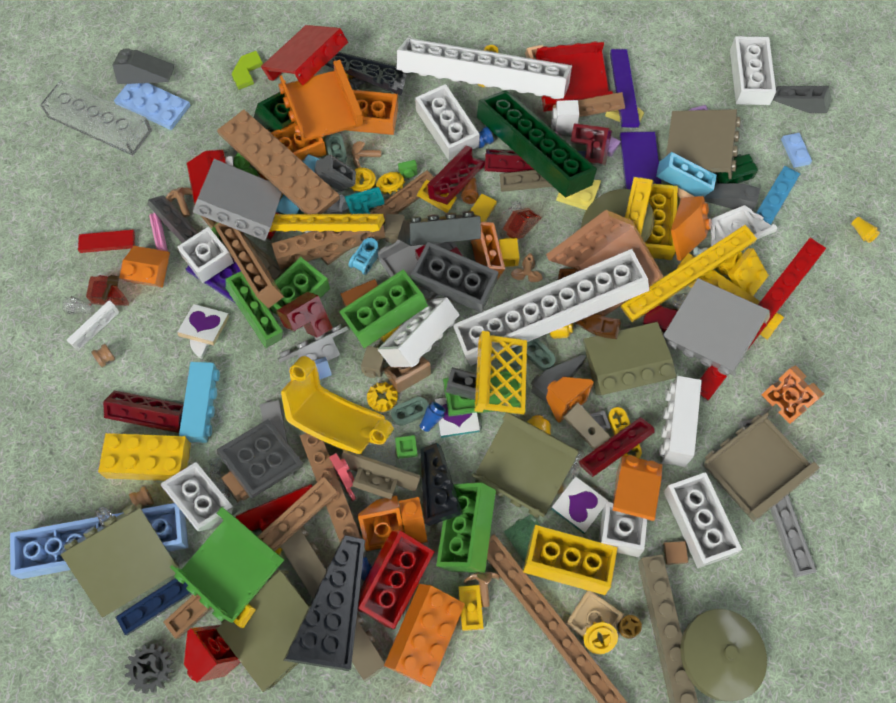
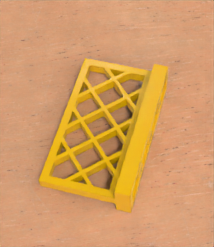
[474,331,527,415]

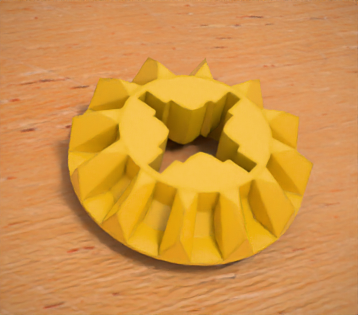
[350,168,376,192]
[376,172,405,195]
[367,382,398,412]
[583,620,618,654]

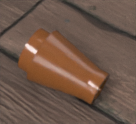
[461,178,479,204]

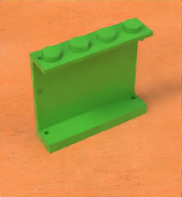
[170,507,284,623]

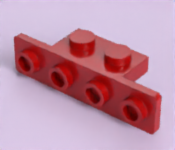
[235,484,313,532]

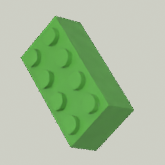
[339,269,428,348]
[436,483,496,572]

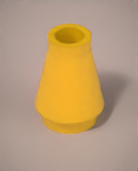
[851,217,880,243]

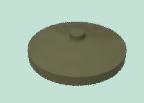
[581,189,654,243]
[680,609,767,702]

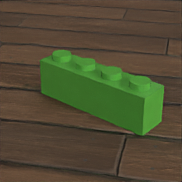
[226,271,283,349]

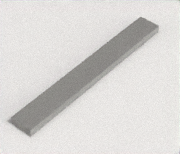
[739,418,817,578]

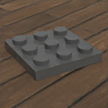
[217,419,303,499]

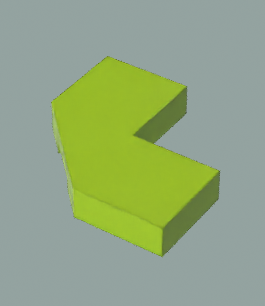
[231,51,263,90]

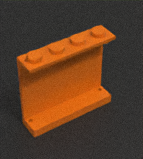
[278,60,363,142]

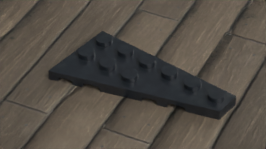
[325,52,407,96]
[283,535,365,671]

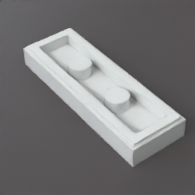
[67,301,119,351]

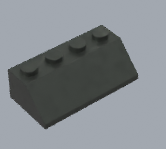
[398,211,481,246]

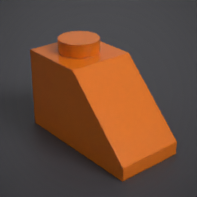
[399,497,428,544]

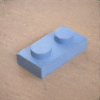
[781,133,812,168]

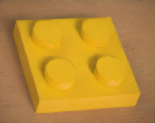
[728,248,769,296]

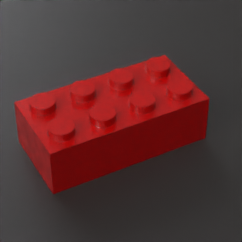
[358,530,435,629]

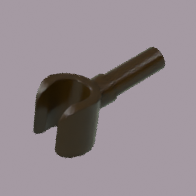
[101,275,119,300]

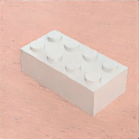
[730,36,776,105]
[415,84,480,160]
[378,297,459,367]
[659,376,701,467]
[664,472,742,568]

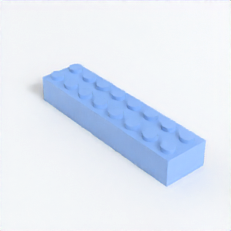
[10,503,188,579]

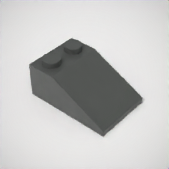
[112,48,174,84]

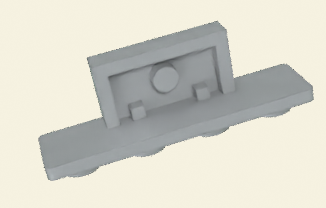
[277,324,349,363]

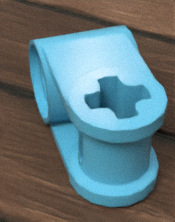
[349,238,379,275]

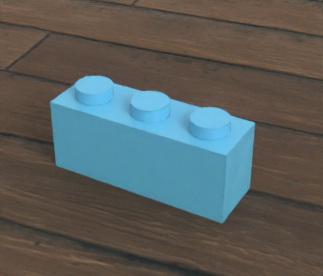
[656,152,717,197]

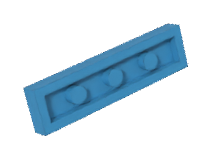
[756,166,800,225]

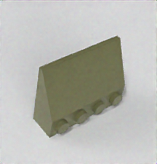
[583,322,676,395]

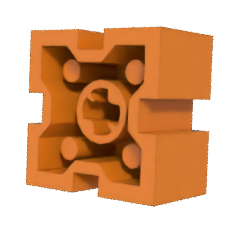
[761,365,824,424]

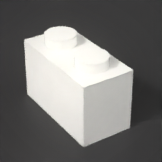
[551,100,579,136]

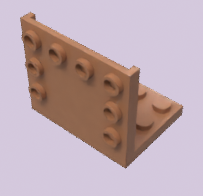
[546,210,663,316]

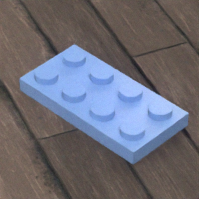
[114,83,191,130]

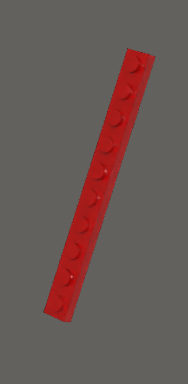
[700,237,826,401]

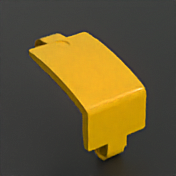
[281,356,394,454]

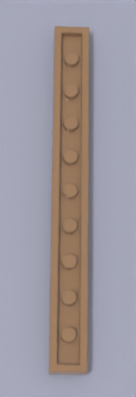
[163,477,339,639]
[487,534,627,703]

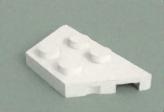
[711,205,777,246]

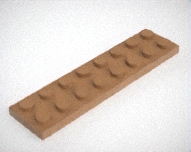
[217,110,340,214]

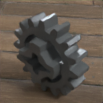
[125,644,174,694]

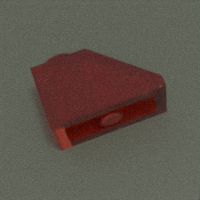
[503,208,542,239]
[86,275,129,306]

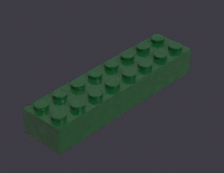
[476,90,597,198]

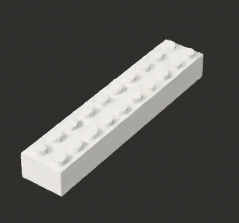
[397,38,572,99]
[453,249,650,366]

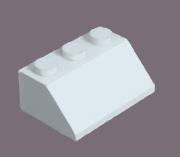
[161,462,233,531]

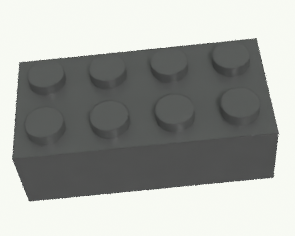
[411,242,498,313]

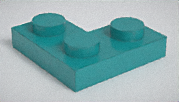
[344,187,384,214]

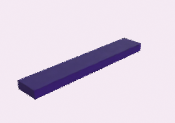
[610,49,640,128]

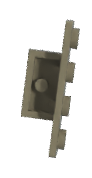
[340,450,421,499]

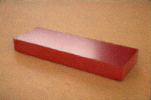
[78,229,135,253]

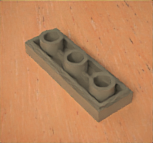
[563,403,611,450]

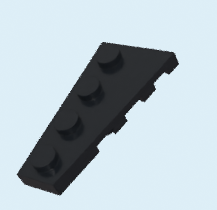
[420,443,463,526]

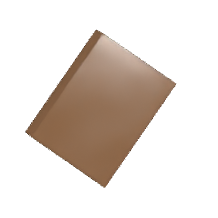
[383,356,431,393]

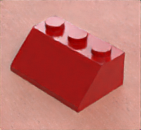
[186,150,226,205]
[184,625,241,683]

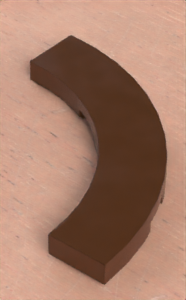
[558,268,621,339]

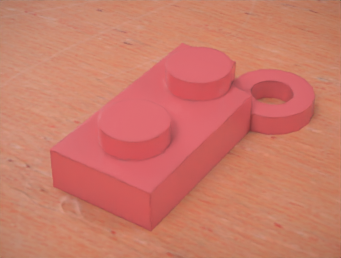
[329,453,356,501]

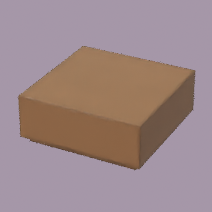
[663,541,688,565]

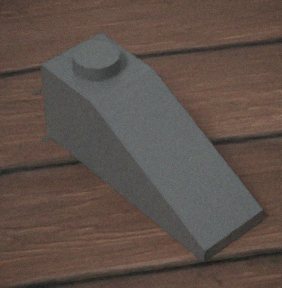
[773,86,832,113]
[704,183,760,211]
[531,355,586,405]

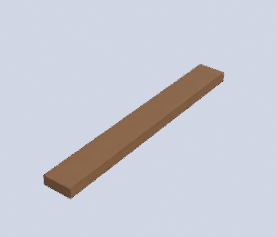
[321,170,434,265]

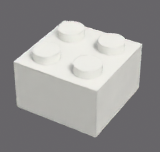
[177,227,234,283]
[598,502,647,557]

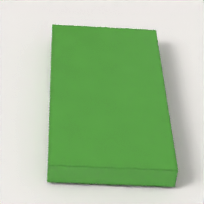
[443,369,526,416]

